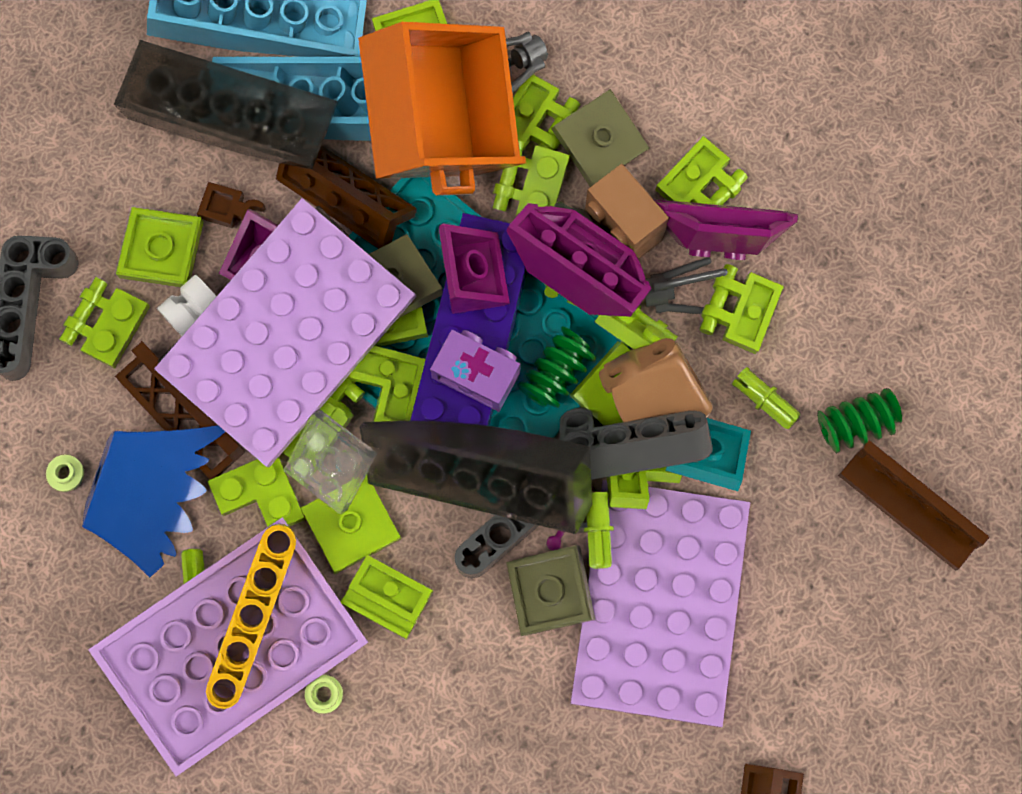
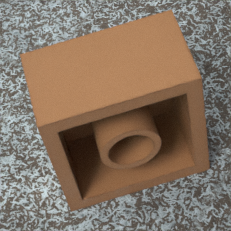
[585,163,669,259]

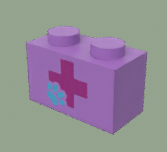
[430,330,520,412]

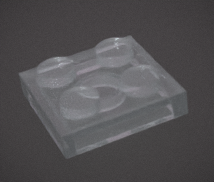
[283,409,378,514]

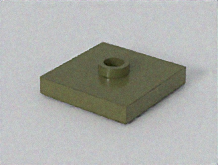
[551,89,649,187]
[369,234,443,318]
[506,545,595,636]

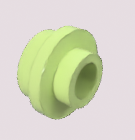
[46,455,84,492]
[305,675,343,714]

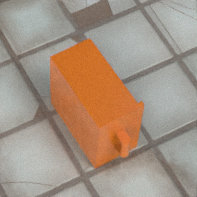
[358,21,526,196]

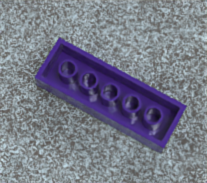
[409,213,527,450]

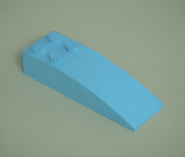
[147,0,367,57]
[200,56,371,141]

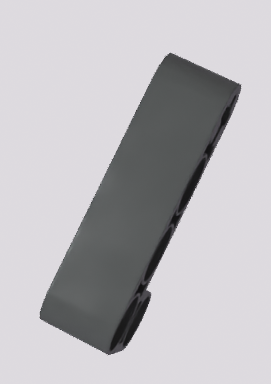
[0,235,79,381]
[560,408,713,481]
[454,467,587,579]

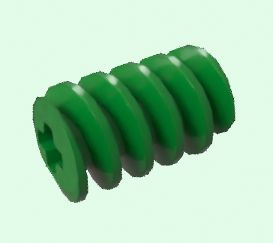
[517,326,596,408]
[817,388,902,454]

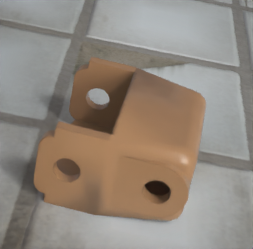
[599,338,713,422]

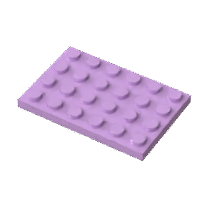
[154,198,417,467]
[570,480,750,727]
[88,517,368,776]

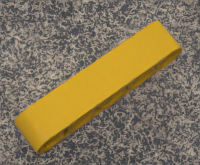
[206,523,296,709]

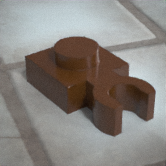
[197,182,266,228]

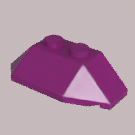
[653,199,798,260]
[506,203,652,317]

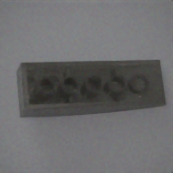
[113,40,338,170]
[359,421,593,534]

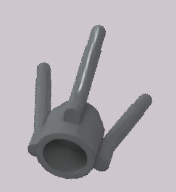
[506,32,548,94]
[645,258,728,314]

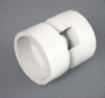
[157,275,217,336]

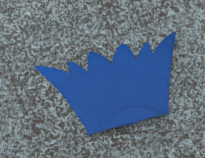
[82,425,226,578]

